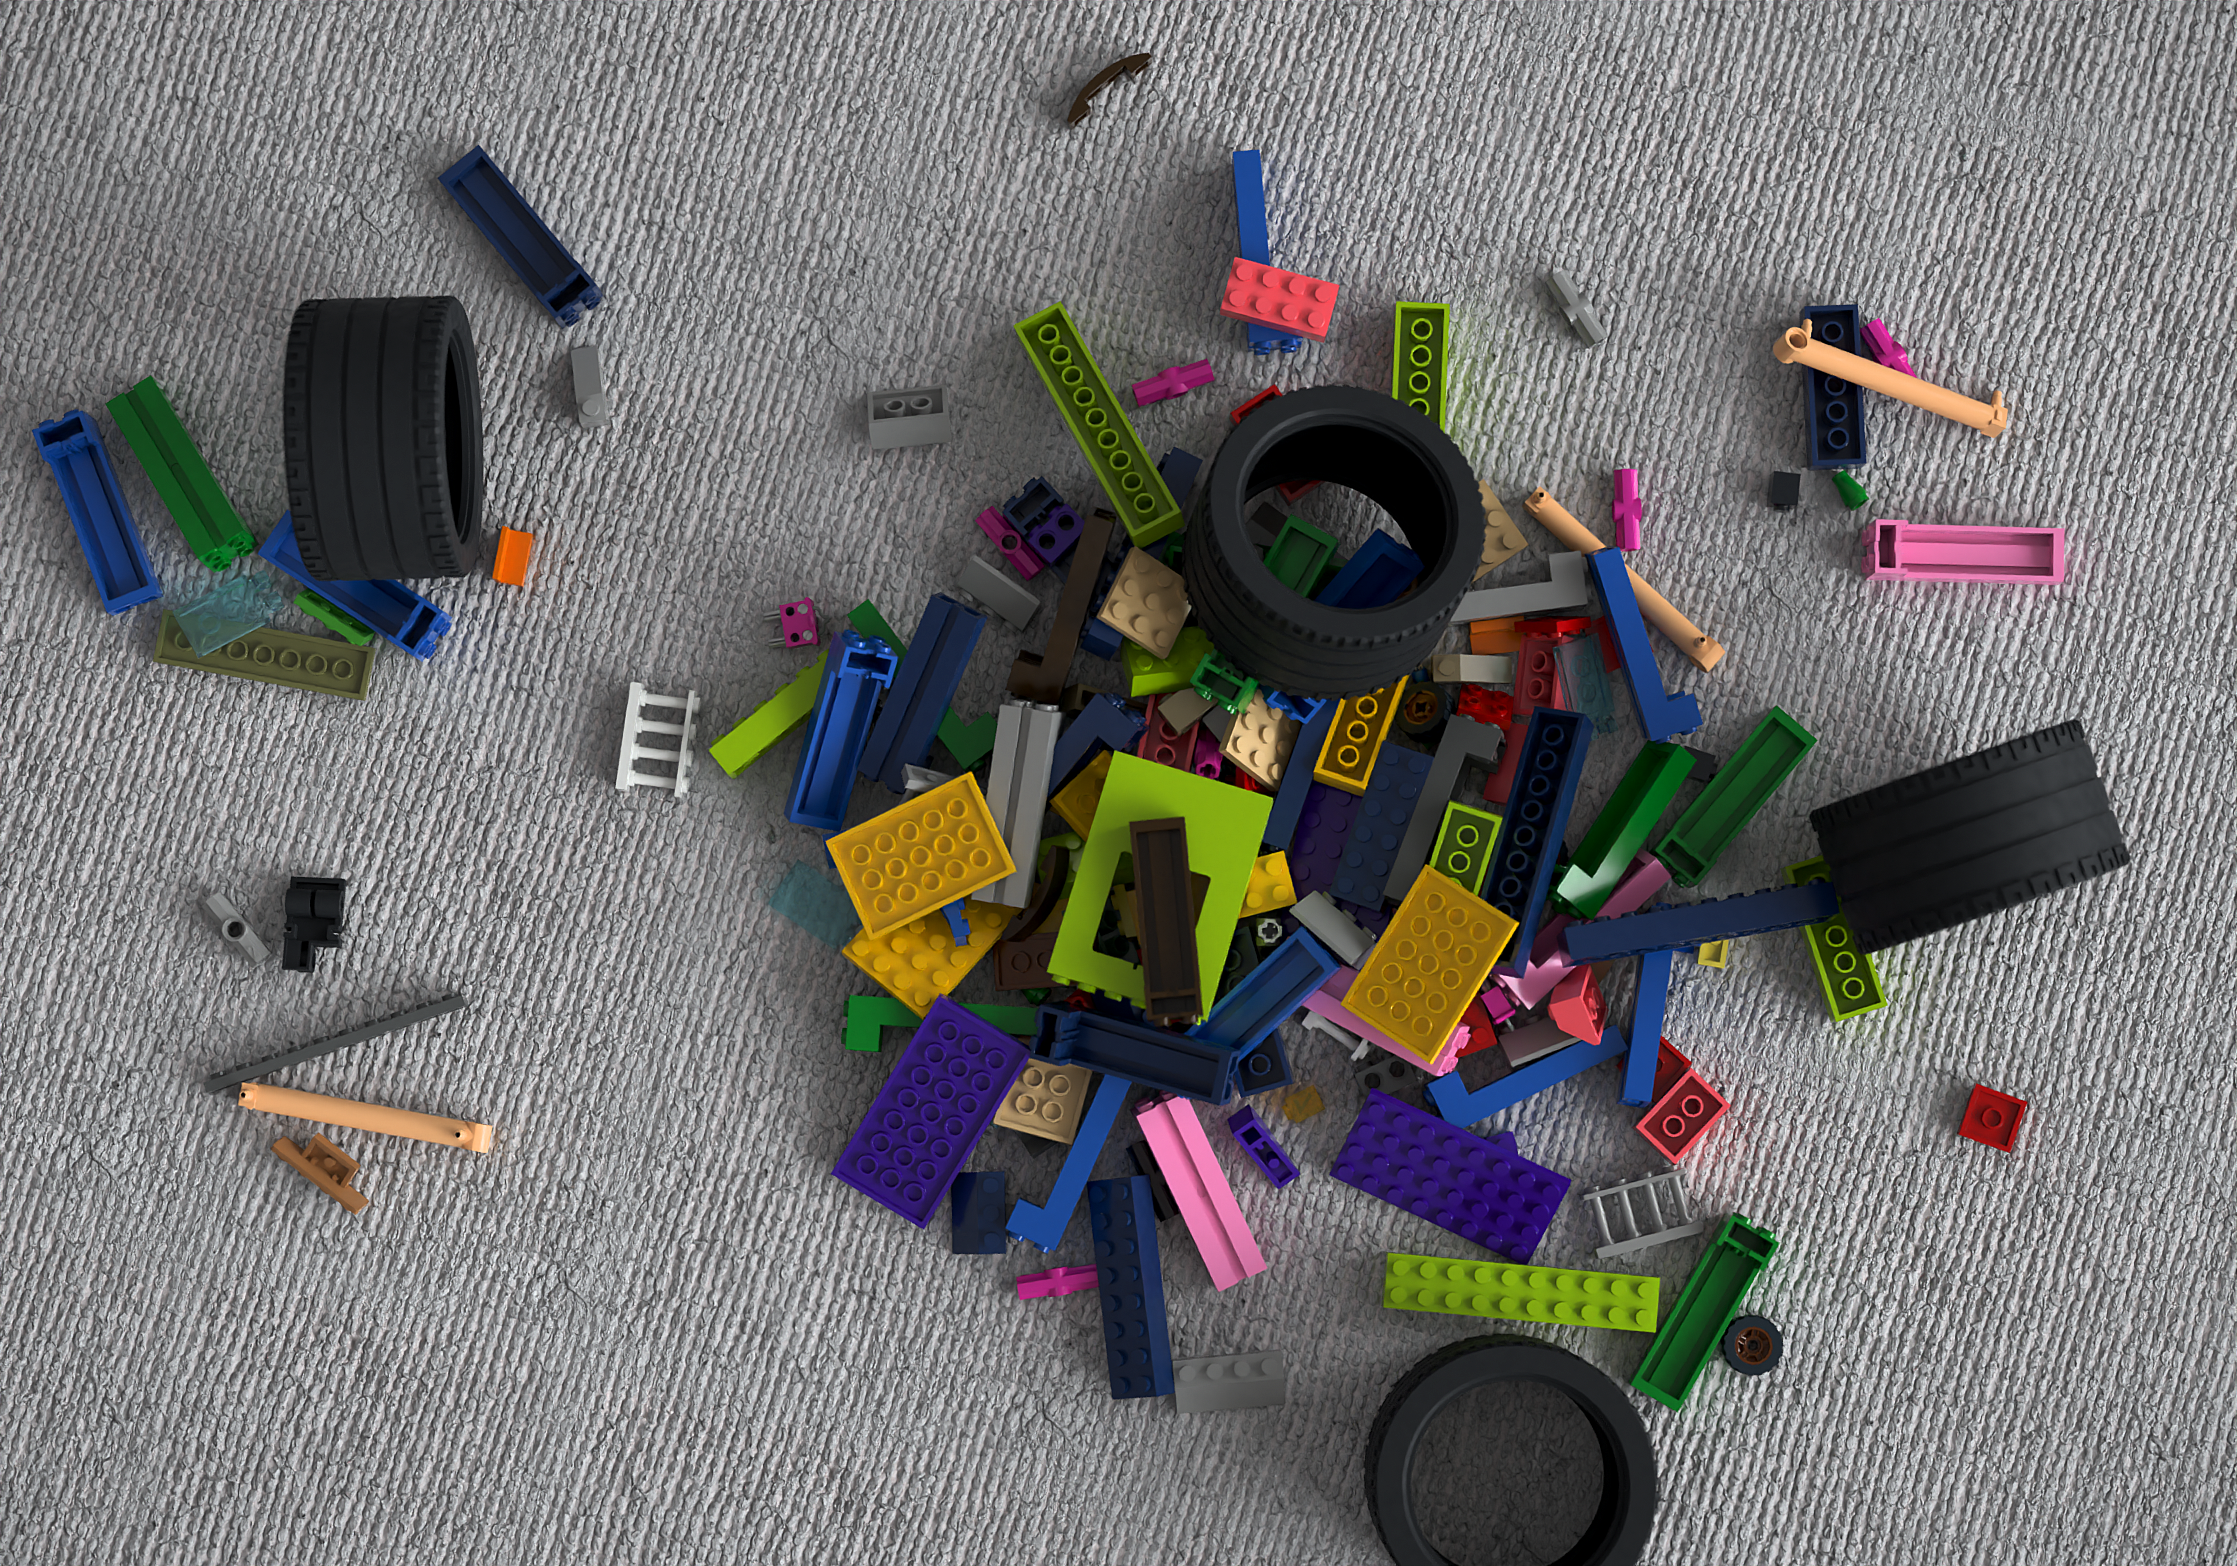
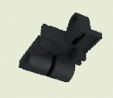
[282,876,347,973]

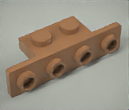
[271,1132,369,1214]

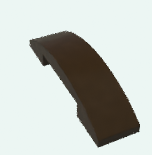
[1067,52,1152,130]
[1001,845,1070,942]

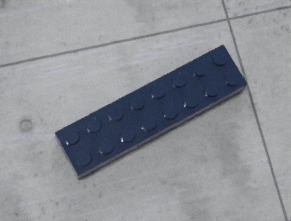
[1079,446,1203,661]
[1087,1174,1175,1400]

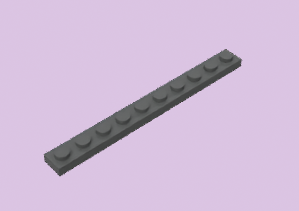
[203,992,469,1093]

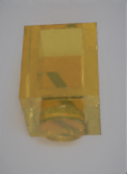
[1281,1085,1325,1124]

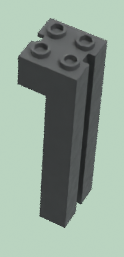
[1383,713,1508,910]

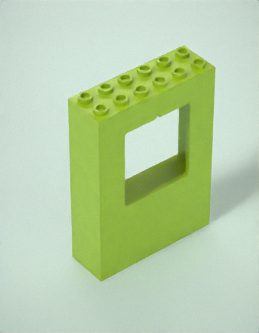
[1047,751,1273,1026]

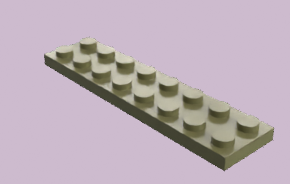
[153,609,376,701]

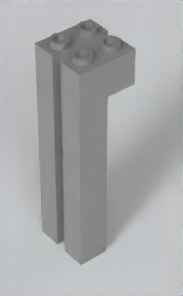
[1446,551,1591,628]
[971,699,1066,908]

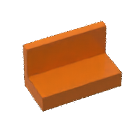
[492,526,533,587]
[1468,616,1524,655]

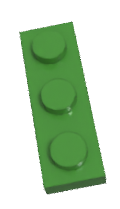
[293,588,376,646]

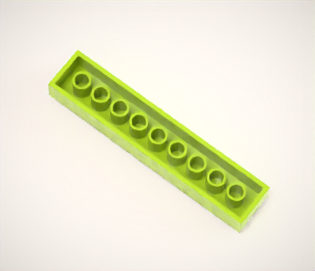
[1013,301,1185,549]
[1381,1252,1660,1333]

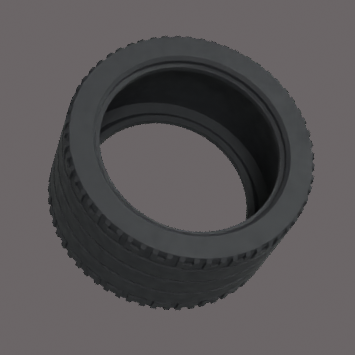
[283,295,483,581]
[1181,384,1487,701]
[1809,719,2131,955]
[1364,1333,1660,1566]

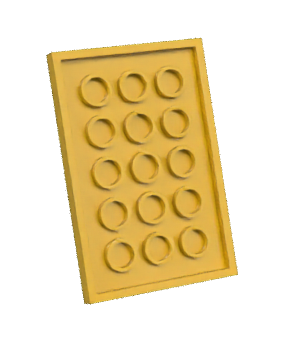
[825,772,1017,941]
[1340,864,1519,1064]
[842,893,1028,1020]

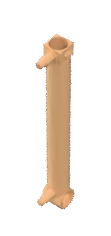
[1773,319,2008,438]
[1522,486,1725,673]
[238,1082,492,1153]

